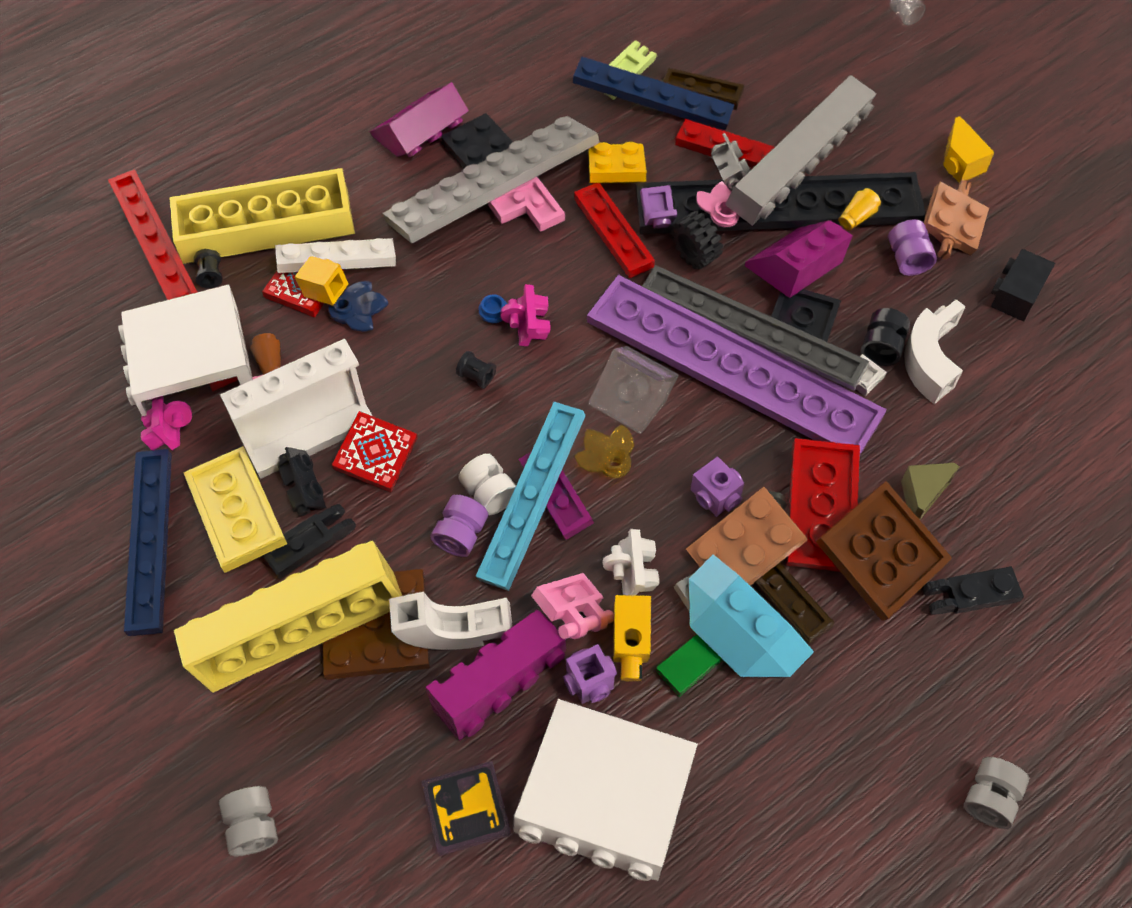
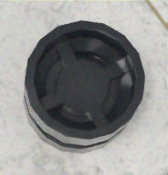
[861,308,910,366]

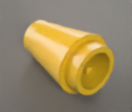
[838,188,881,231]

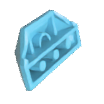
[689,555,814,677]

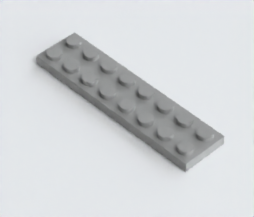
[383,116,599,244]

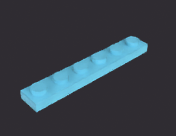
[476,402,585,591]

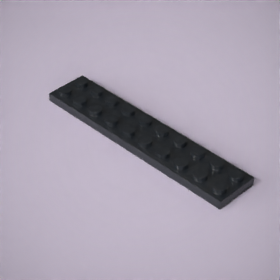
[636,172,926,234]

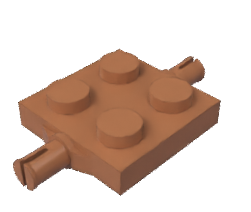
[923,180,989,259]

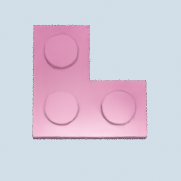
[488,177,565,232]

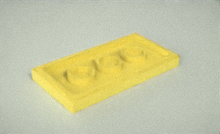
[183,446,287,573]

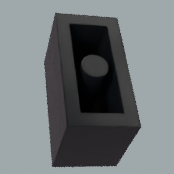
[991,249,1055,322]

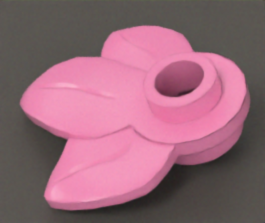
[696,181,739,227]

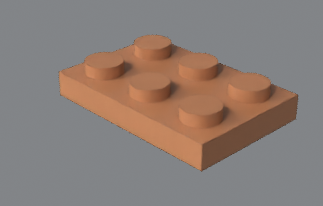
[686,487,808,585]

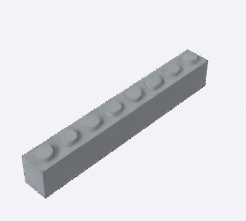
[725,75,877,226]

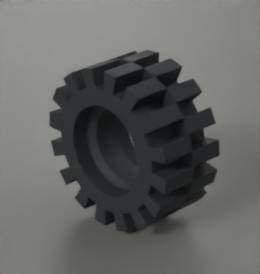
[671,211,723,270]

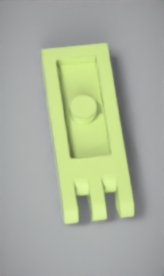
[605,40,657,100]

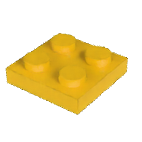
[588,142,646,183]

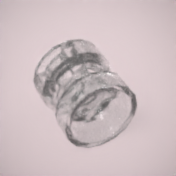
[890,0,926,25]

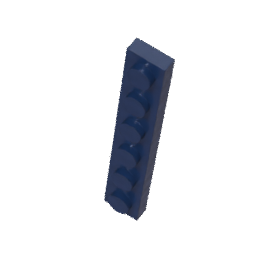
[572,56,734,131]
[124,449,172,636]

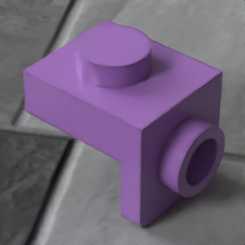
[640,185,677,228]

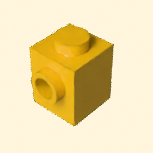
[295,256,348,305]

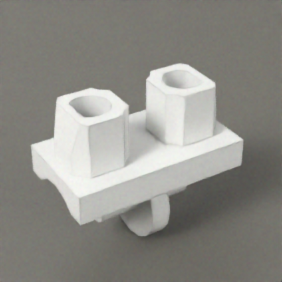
[603,529,659,596]

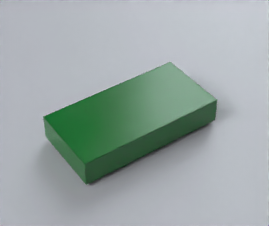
[656,634,723,697]

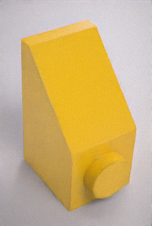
[943,116,994,182]

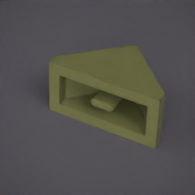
[901,463,960,520]

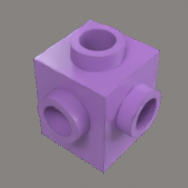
[690,456,744,517]
[563,644,617,704]

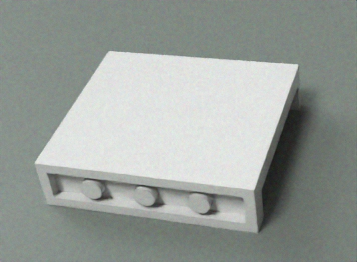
[118,285,253,416]
[220,338,372,479]
[514,699,697,881]

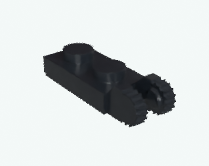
[263,504,356,580]
[922,566,1024,615]

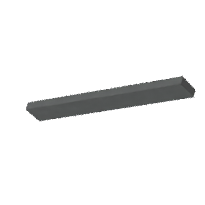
[642,265,869,391]

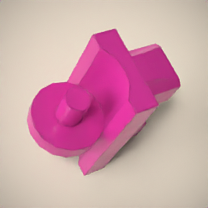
[500,284,551,346]
[141,396,192,451]

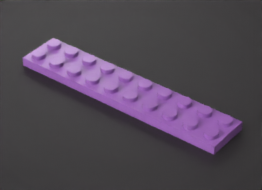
[587,275,887,455]

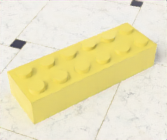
[170,168,355,264]
[174,540,402,692]

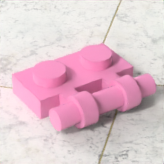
[531,573,614,639]

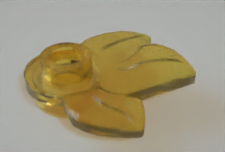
[575,425,634,478]

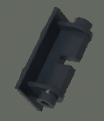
[277,447,326,516]

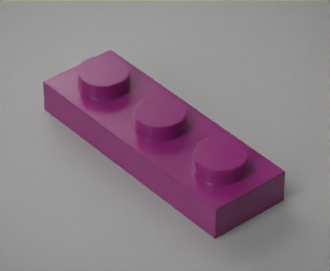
[519,451,594,540]

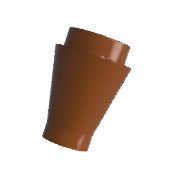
[250,333,281,375]

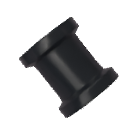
[194,249,223,288]
[456,351,496,389]

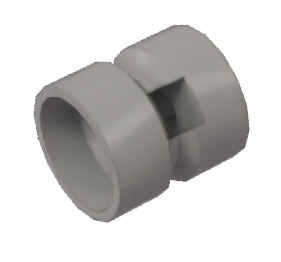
[964,757,1030,829]
[219,786,278,856]

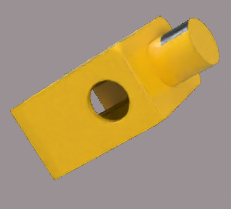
[613,595,651,681]

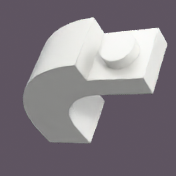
[904,300,965,404]
[389,592,513,650]

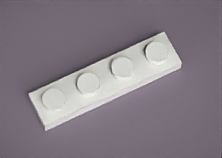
[275,238,396,273]

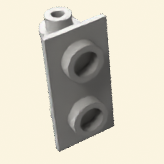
[711,133,751,190]

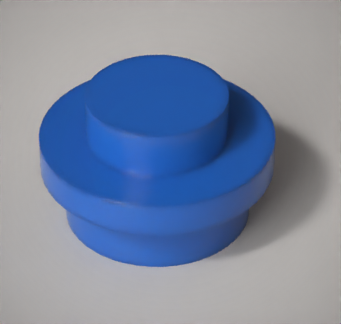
[479,294,507,323]

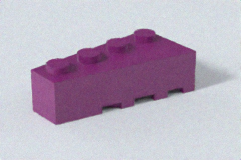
[426,609,566,741]

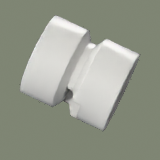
[458,454,516,515]

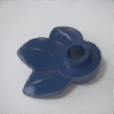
[329,281,389,331]

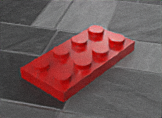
[786,438,860,572]

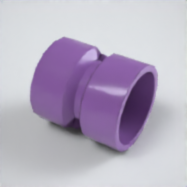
[888,219,937,276]
[430,494,489,557]

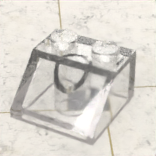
[588,346,679,434]

